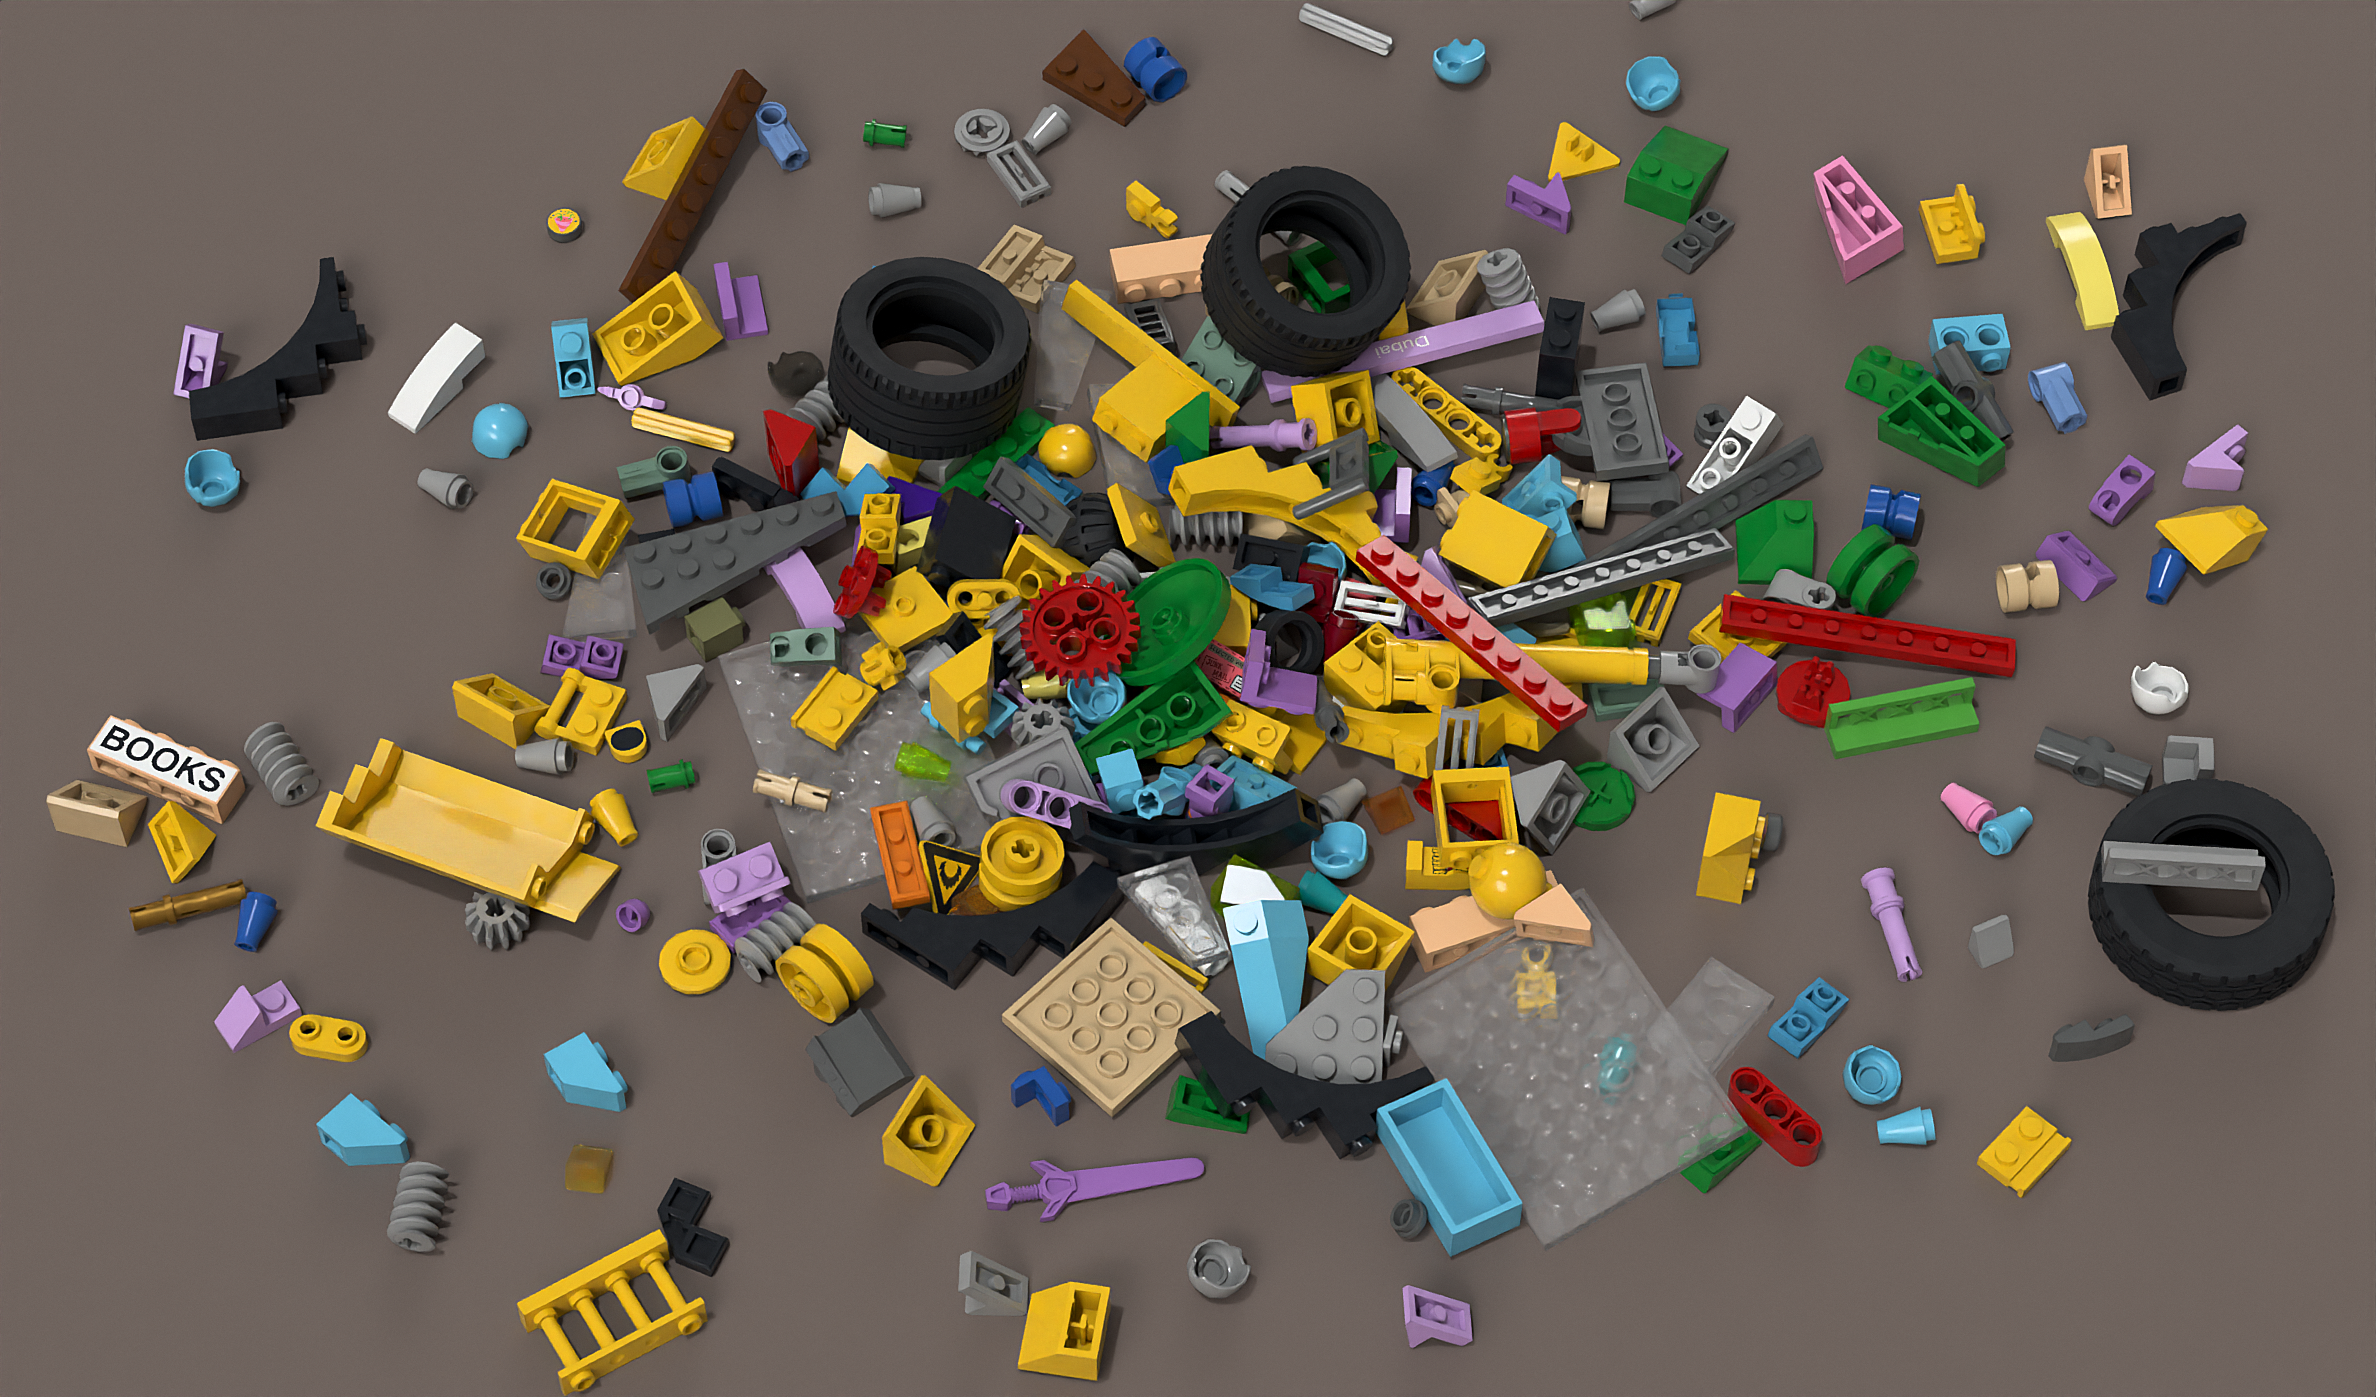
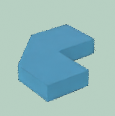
[800,463,895,517]

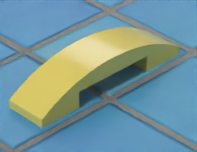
[2046,212,2119,330]

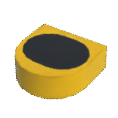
[604,720,648,763]

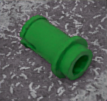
[863,119,907,148]
[647,759,696,793]

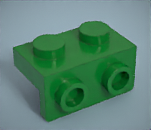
[1845,345,1933,408]

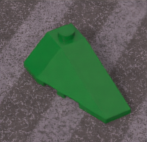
[1075,660,1234,776]

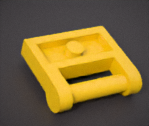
[534,668,627,756]

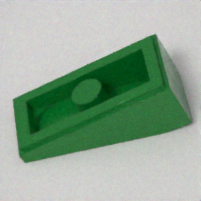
[1165,1075,1251,1134]
[1678,1117,1763,1193]

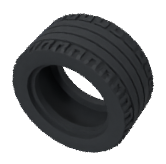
[1200,165,1411,378]
[827,257,1032,461]

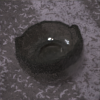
[767,351,825,400]

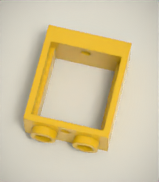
[516,479,635,579]
[1431,766,1519,870]

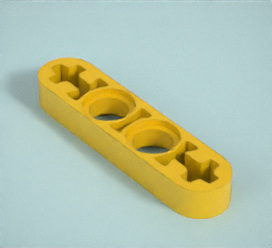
[1391,366,1502,462]

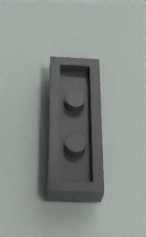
[983,457,1076,549]

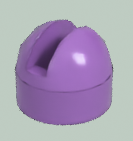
[616,898,650,932]

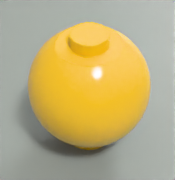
[1468,842,1553,920]

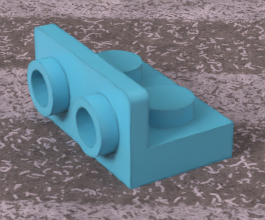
[1502,454,1577,519]
[1210,755,1297,812]

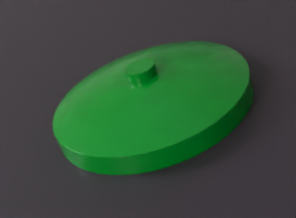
[1103,558,1231,686]

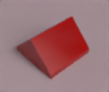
[763,409,820,500]

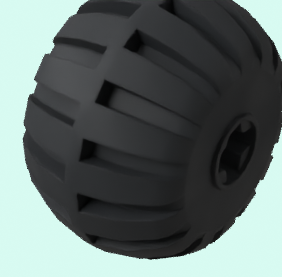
[1061,493,1135,568]

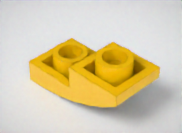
[856,493,901,564]

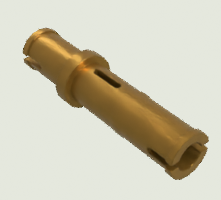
[129,879,246,931]

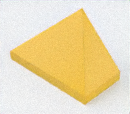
[148,800,216,884]

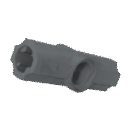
[1931,340,2014,442]
[2034,726,2153,796]

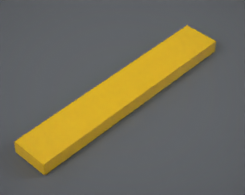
[1061,280,1240,427]

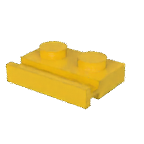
[791,666,879,751]
[1977,1106,2072,1198]

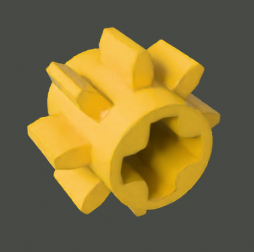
[860,641,906,691]

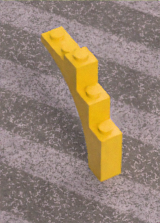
[1168,445,1386,587]
[1339,682,1583,779]

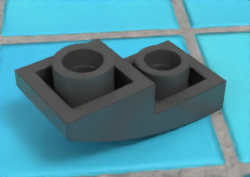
[1662,205,1735,274]
[2048,1014,2135,1062]

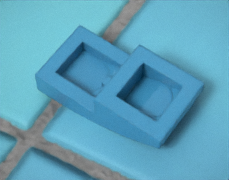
[1230,564,1315,611]

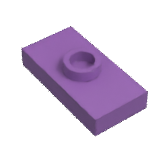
[709,894,792,954]

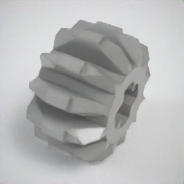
[1011,697,1075,749]
[465,891,530,950]

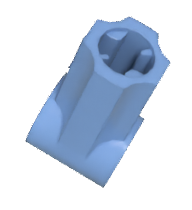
[756,102,809,172]
[2028,362,2087,434]

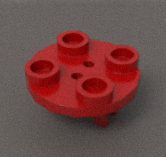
[833,545,892,619]
[1776,656,1851,728]

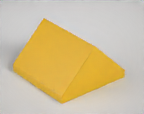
[452,673,550,749]
[882,1075,975,1187]

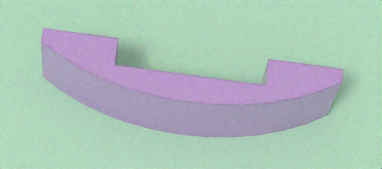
[763,547,846,633]

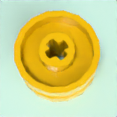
[978,816,1064,912]
[775,923,874,1023]

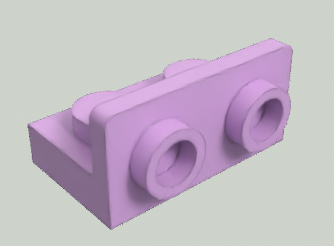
[698,842,791,917]

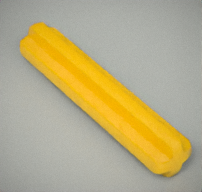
[631,407,735,452]

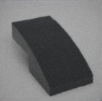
[935,611,1012,689]

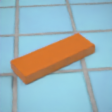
[870,801,930,910]

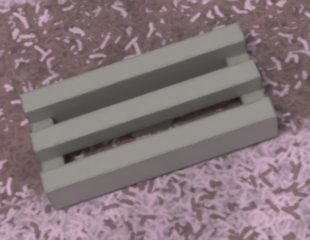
[987,140,1051,208]
[1435,705,1480,770]

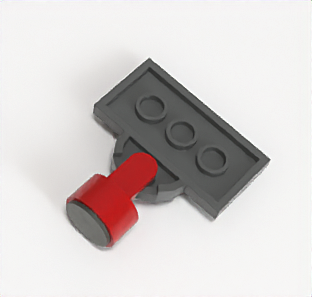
[1500,362,1669,481]

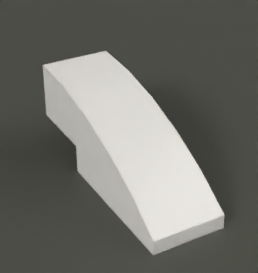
[388,322,485,434]

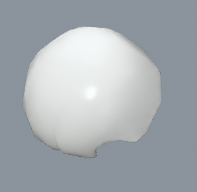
[2131,662,2189,714]

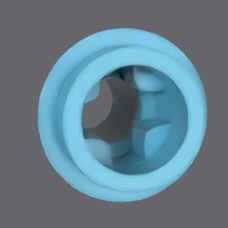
[1979,806,2033,855]
[1876,1106,1936,1145]

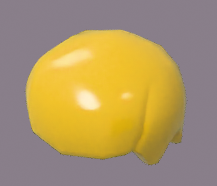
[1038,424,1097,478]

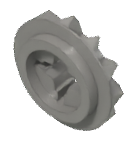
[954,109,1010,157]

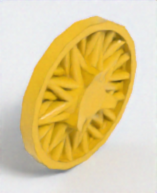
[659,929,731,994]

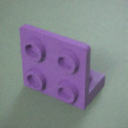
[1240,629,1317,715]

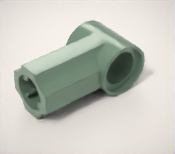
[617,446,692,498]

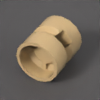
[1561,476,1611,529]
[1996,560,2059,613]

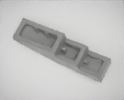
[1370,373,1458,472]

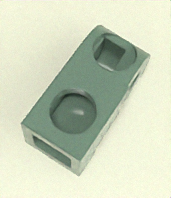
[770,627,842,667]

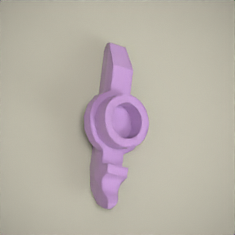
[597,384,667,410]

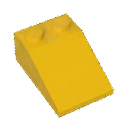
[592,271,723,386]

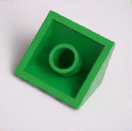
[1165,392,1210,464]

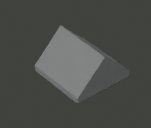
[1606,687,1699,792]
[1510,760,1591,855]

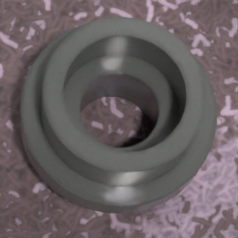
[536,562,573,599]
[1390,1199,1427,1238]

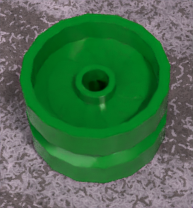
[1826,524,1920,617]

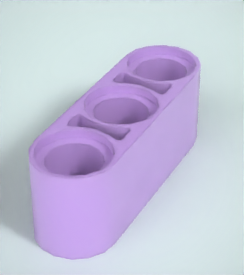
[1001,779,1112,829]

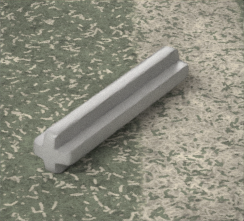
[1299,3,1394,56]

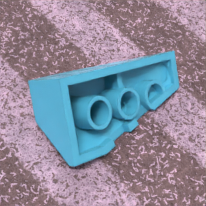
[1223,900,1309,1060]

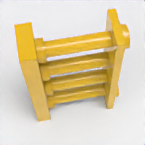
[517,1229,708,1396]

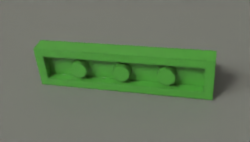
[1824,677,1979,759]

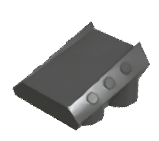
[805,1007,915,1117]

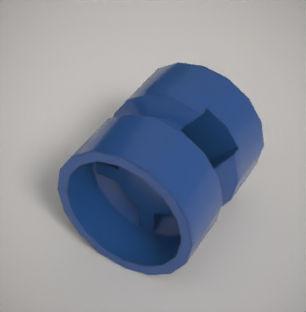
[1124,37,1187,102]
[662,471,723,528]
[1861,484,1921,540]

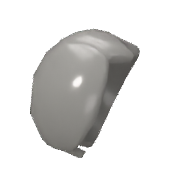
[1187,1239,1251,1299]

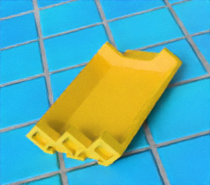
[316,738,621,923]

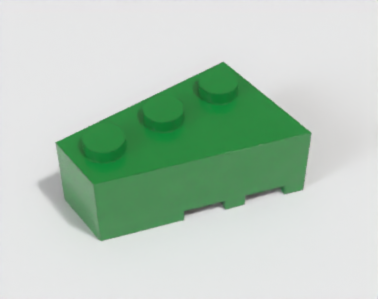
[1878,376,2006,487]

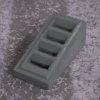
[1124,298,1176,356]

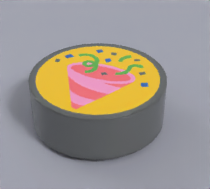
[546,207,582,243]
[1761,812,1783,852]

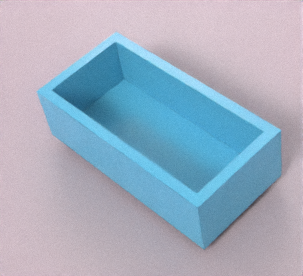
[1376,1078,1523,1257]

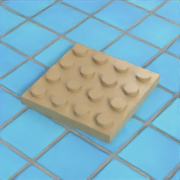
[1002,918,1221,1117]

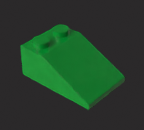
[1624,125,1729,226]

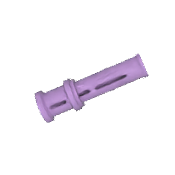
[1209,418,1317,452]
[1861,867,1922,982]

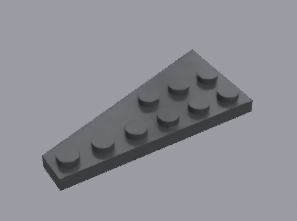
[624,491,847,635]

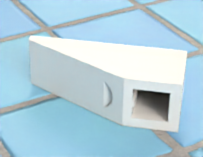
[1686,396,1784,494]

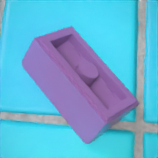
[2036,531,2118,601]

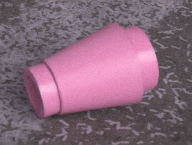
[1941,783,1997,834]

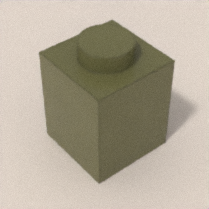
[684,597,745,663]

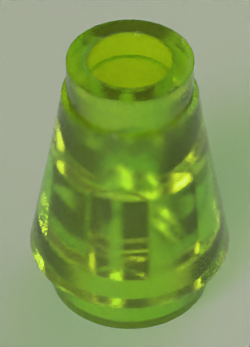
[894,741,952,783]

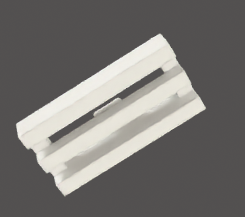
[1334,580,1410,629]

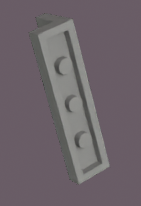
[2101,841,2265,891]

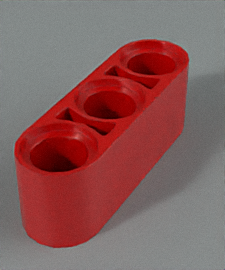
[1413,764,1522,841]
[1726,1067,1823,1167]

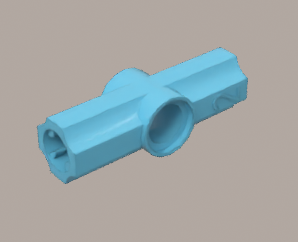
[1132,763,1203,820]

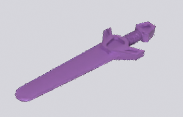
[985,1158,1204,1222]

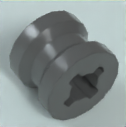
[1694,404,1732,449]

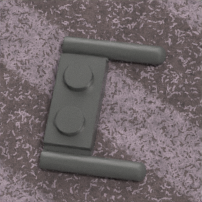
[1292,427,1369,520]

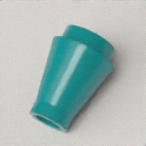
[1293,870,1348,914]

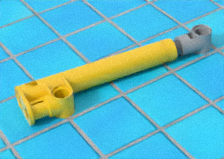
[1383,638,1721,714]

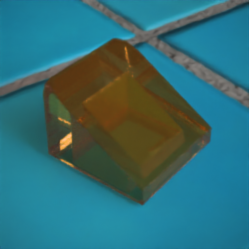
[1362,786,1415,835]
[952,884,1003,916]

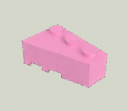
[1814,155,1904,285]

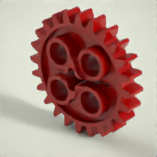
[1019,574,1141,688]

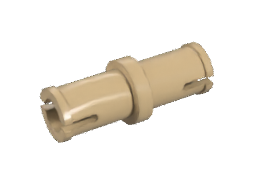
[753,769,833,813]

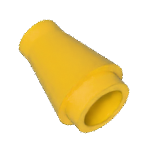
[589,788,638,847]

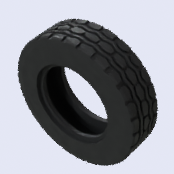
[2088,778,2335,1011]

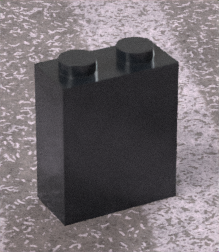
[1535,297,1585,400]
[916,485,1016,601]

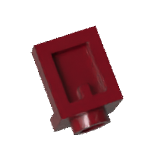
[1295,562,1339,624]

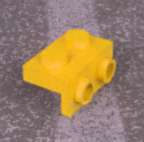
[1918,184,1985,264]
[1211,700,1293,775]

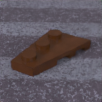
[1042,29,1145,127]

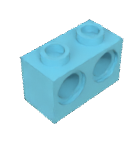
[1928,314,2011,375]

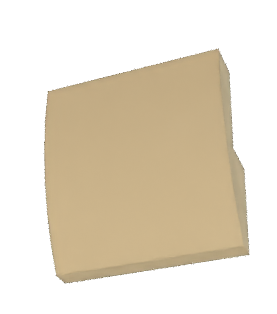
[977,225,1076,313]

